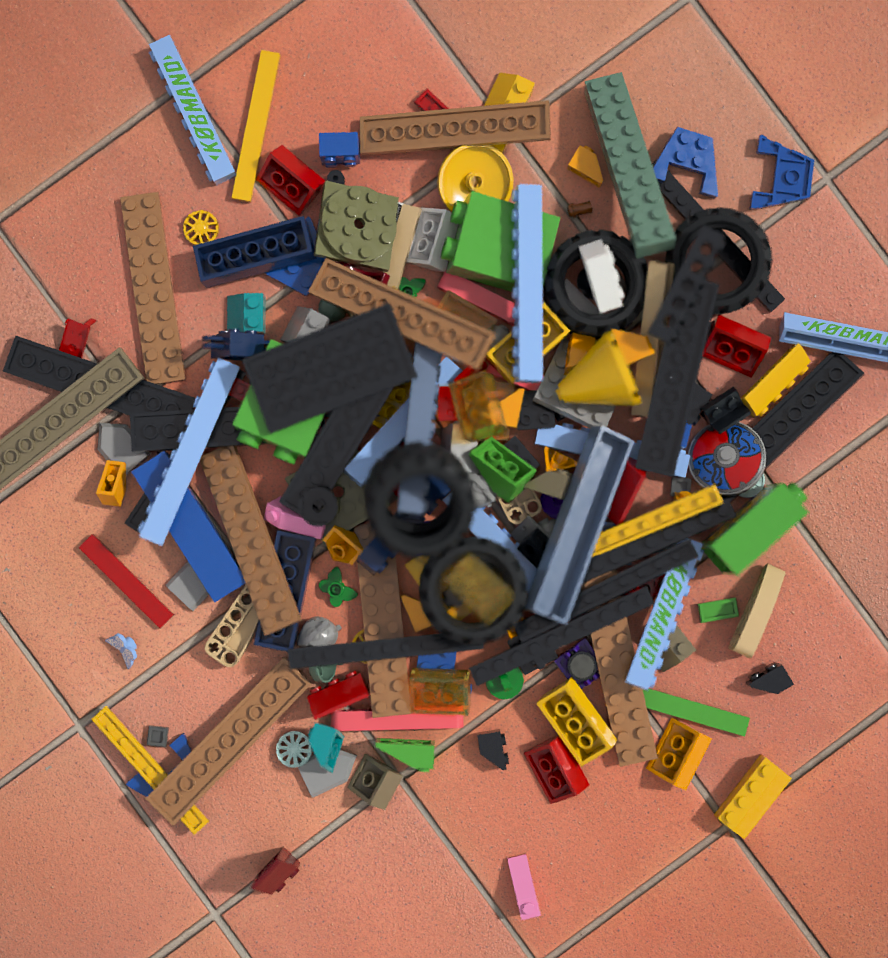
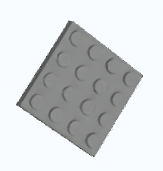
[533,338,631,429]

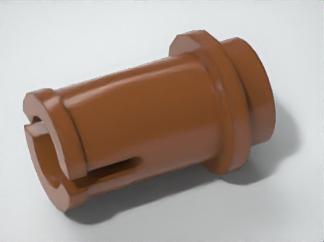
[567,201,592,218]

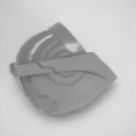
[468,473,496,508]
[297,616,342,647]

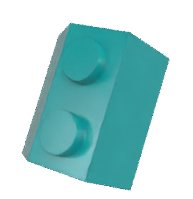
[227,293,266,334]
[308,723,345,773]

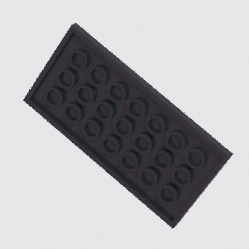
[242,303,418,434]

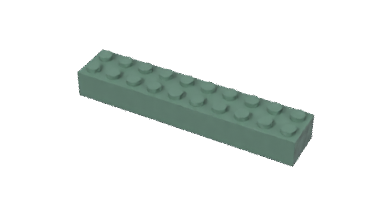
[584,72,676,259]

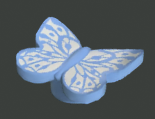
[105,633,137,669]

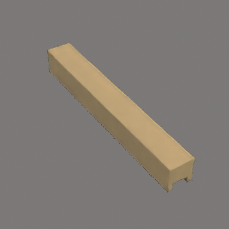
[631,260,675,417]

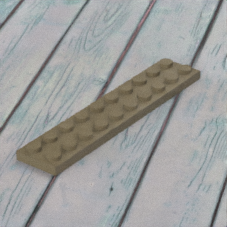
[0,347,144,490]

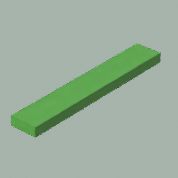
[643,688,750,737]

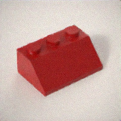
[256,145,325,216]
[703,314,771,378]
[607,457,646,525]
[307,670,370,720]
[524,735,590,804]

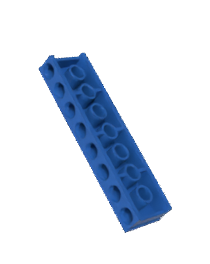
[131,451,245,603]

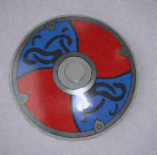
[688,422,766,496]

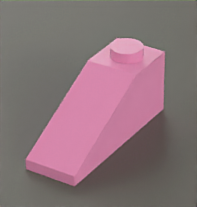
[264,496,326,539]
[507,854,541,920]

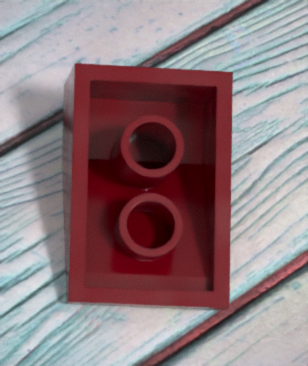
[250,847,300,895]

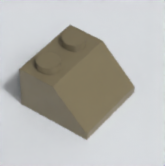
[525,469,573,500]
[660,625,696,672]
[347,754,403,810]

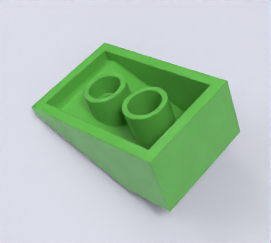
[469,436,537,503]
[375,738,435,772]

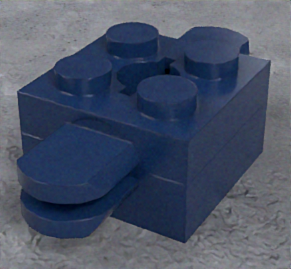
[202,329,270,361]

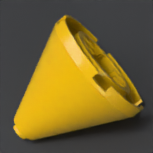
[556,330,642,406]

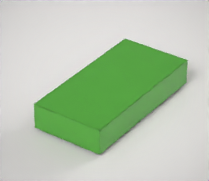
[697,597,739,623]

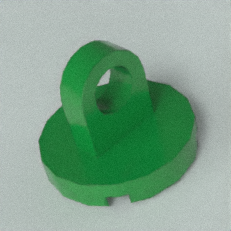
[486,667,524,700]

